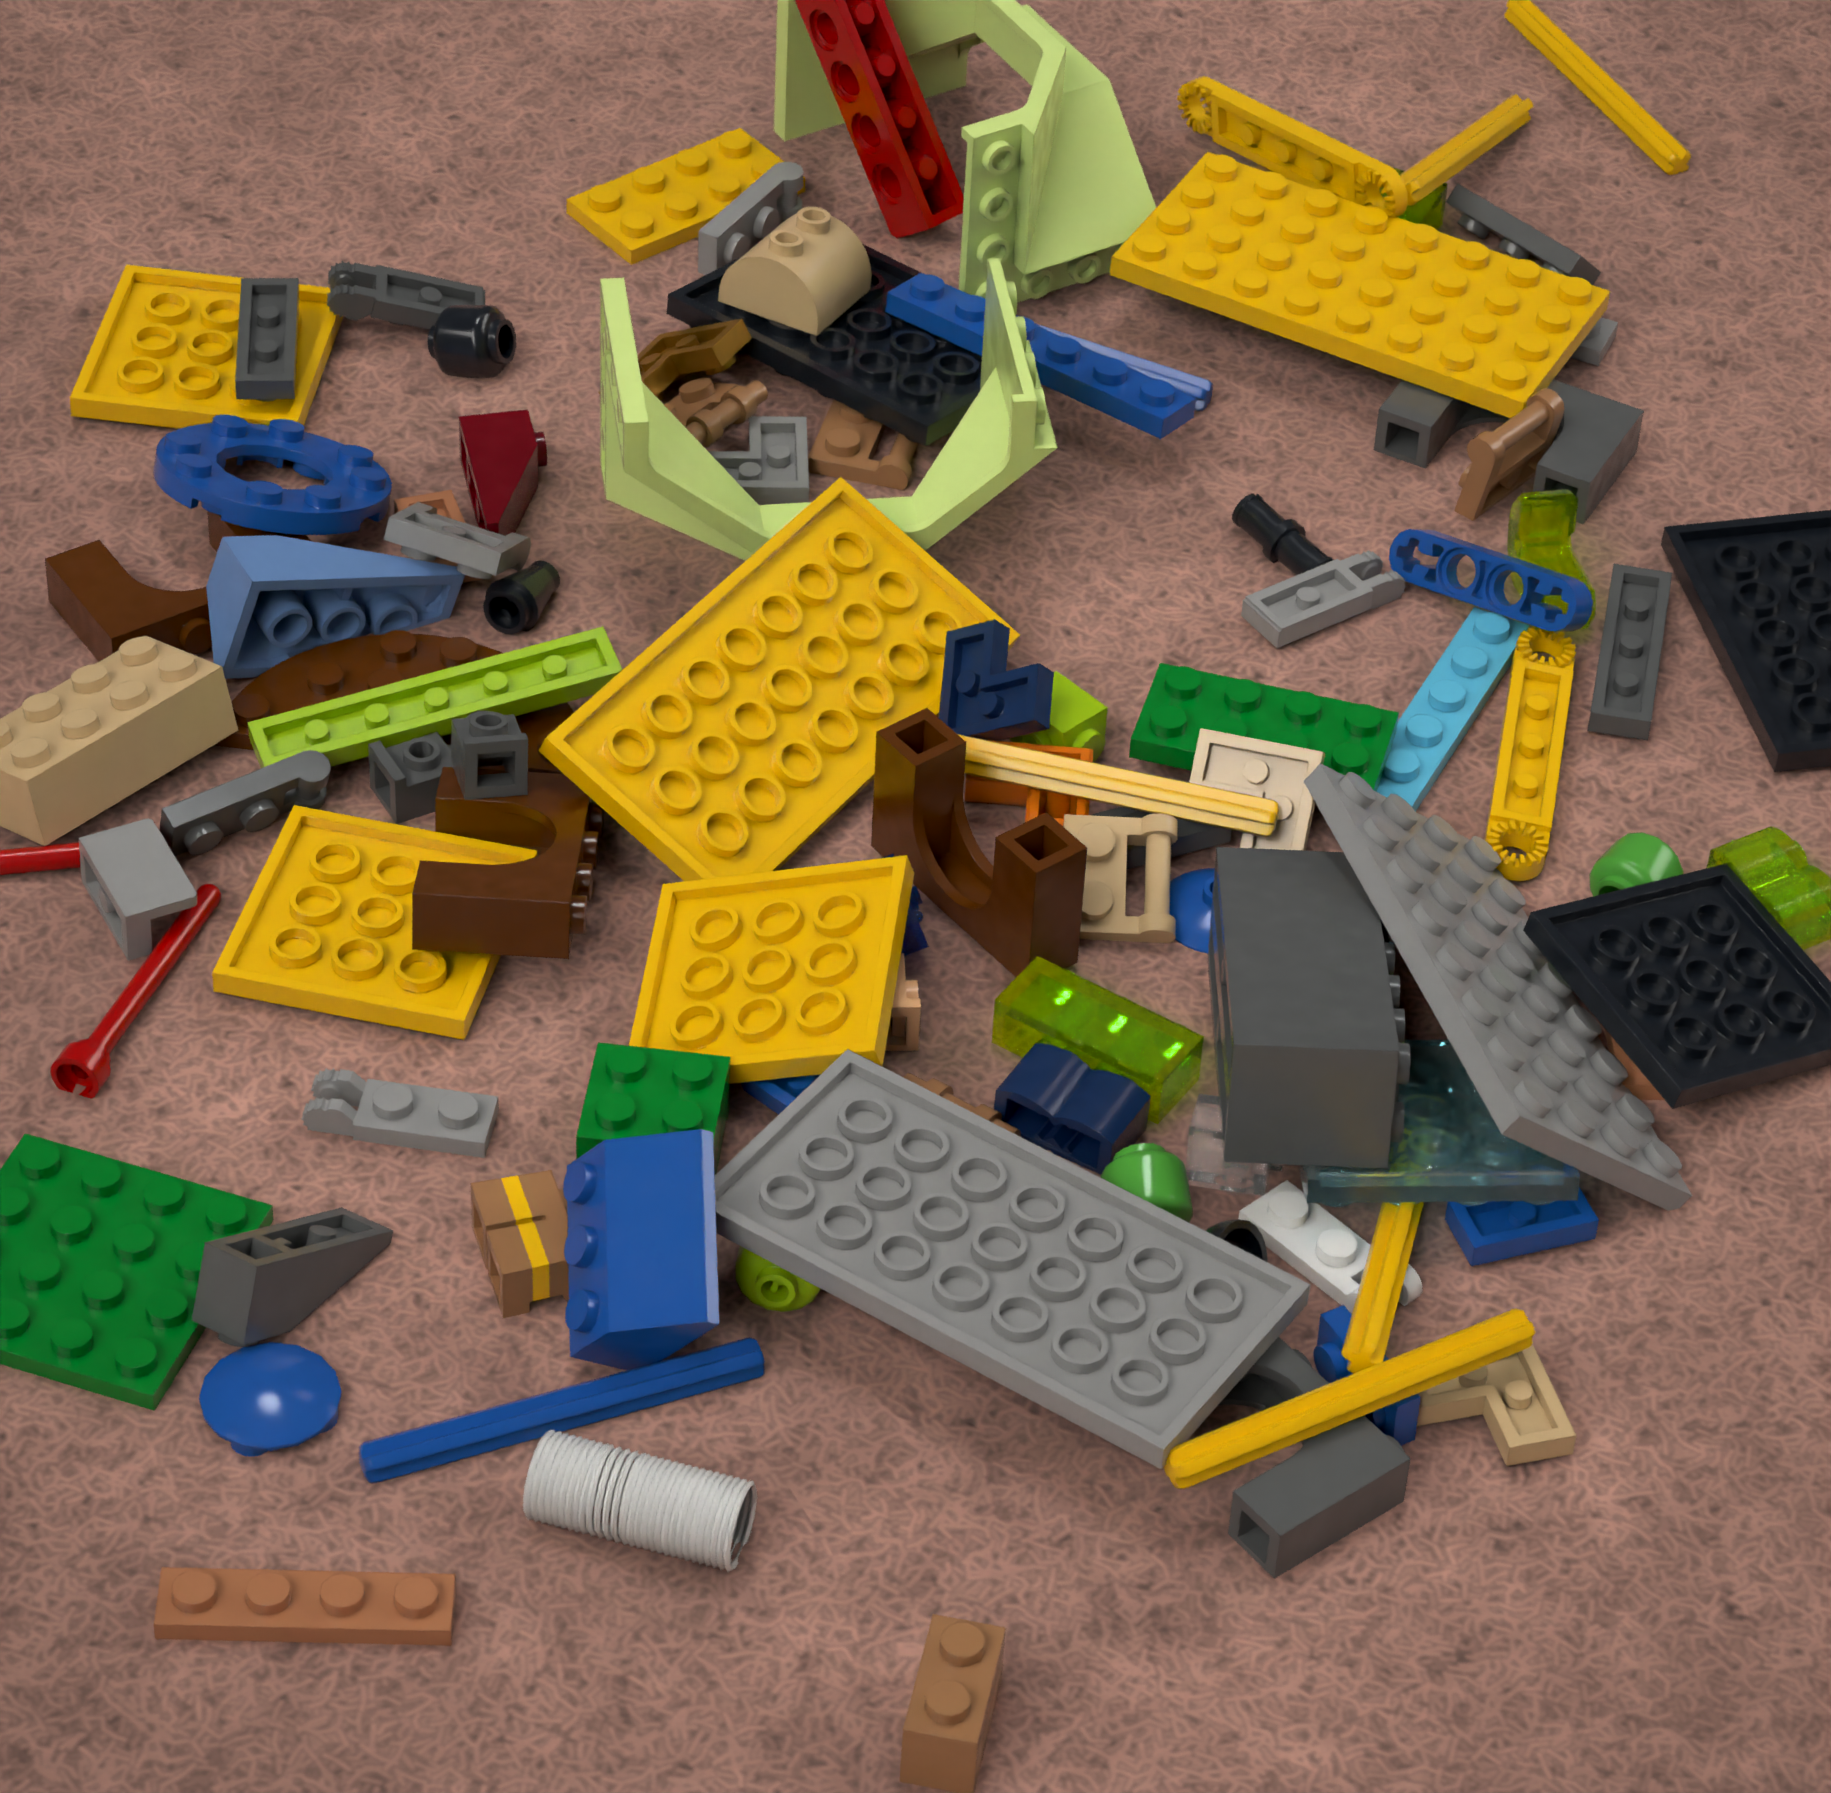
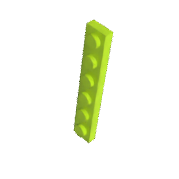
[247,626,623,768]

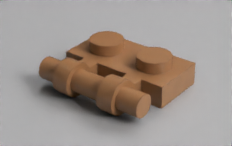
[664,378,768,448]

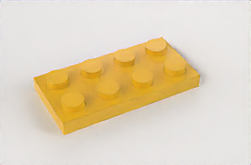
[566,128,806,265]

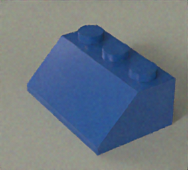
[563,1129,719,1370]

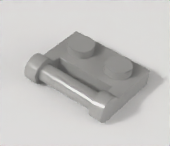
[384,502,531,579]

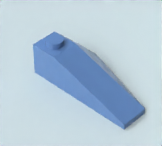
[206,535,465,679]

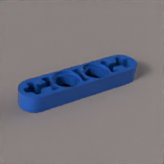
[1389,529,1593,632]

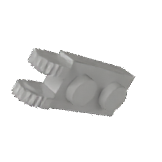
[1241,550,1406,648]
[301,1068,499,1158]

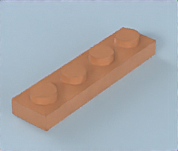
[154,1567,456,1646]

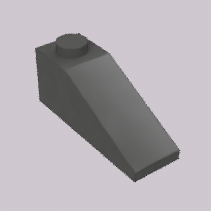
[192,1207,393,1347]

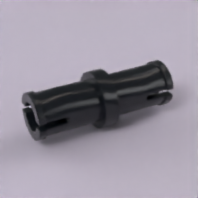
[1232,493,1334,575]

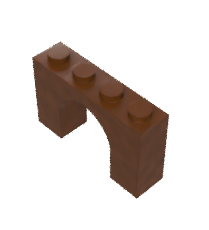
[45,511,311,662]
[871,708,1087,988]
[412,767,605,959]

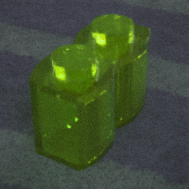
[1706,826,1831,950]

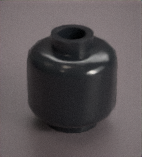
[427,305,516,378]

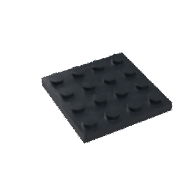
[1523,863,1831,1109]

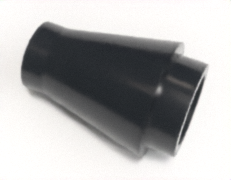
[483,561,560,634]

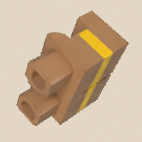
[471,1170,569,1318]

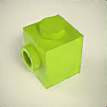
[1009,671,1108,762]

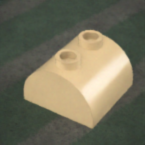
[718,207,871,336]

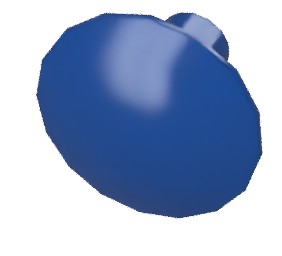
[199,1342,342,1457]

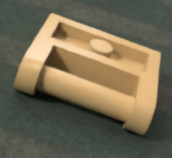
[1063,813,1178,943]

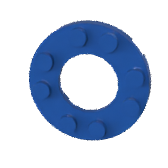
[153,414,392,535]

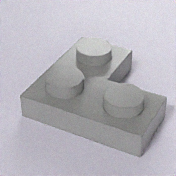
[708,416,809,505]

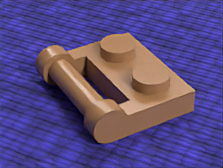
[1454,388,1565,521]
[808,399,919,490]

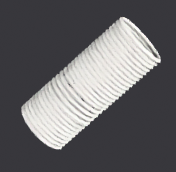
[523,1430,757,1572]

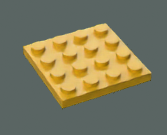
[70,265,344,429]
[212,805,538,1040]
[629,855,914,1084]

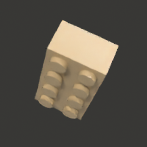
[0,635,238,846]

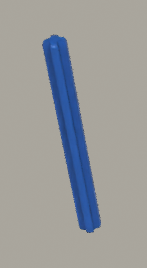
[359,1337,765,1483]

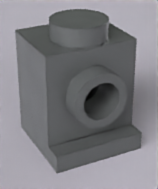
[451,711,528,800]
[368,732,453,824]

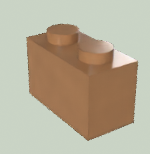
[899,1614,1006,1793]

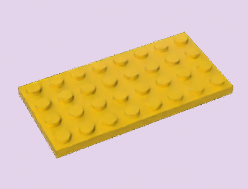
[1110,152,1610,418]
[538,477,1020,881]

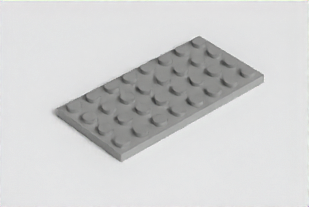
[1304,763,1692,1211]
[715,1049,1311,1469]

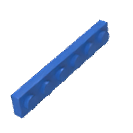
[885,273,1196,439]

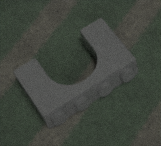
[1374,379,1644,525]
[1218,1337,1411,1579]

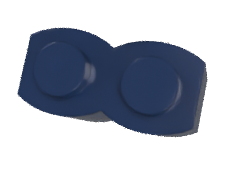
[994,1043,1151,1174]

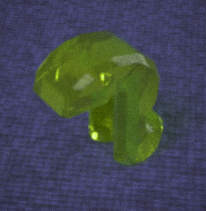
[1507,489,1596,632]

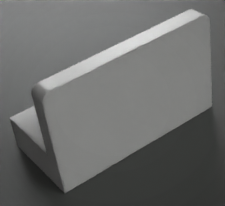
[79,818,197,961]

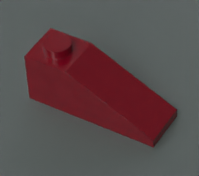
[459,409,547,536]

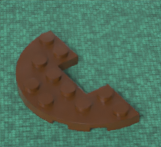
[216,630,574,774]

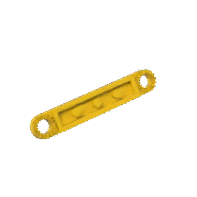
[1177,76,1408,218]
[1484,627,1576,881]

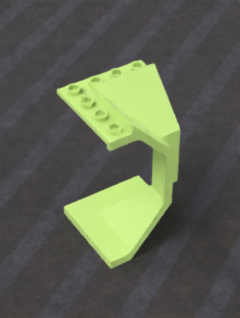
[774,0,1156,303]
[600,258,1058,561]

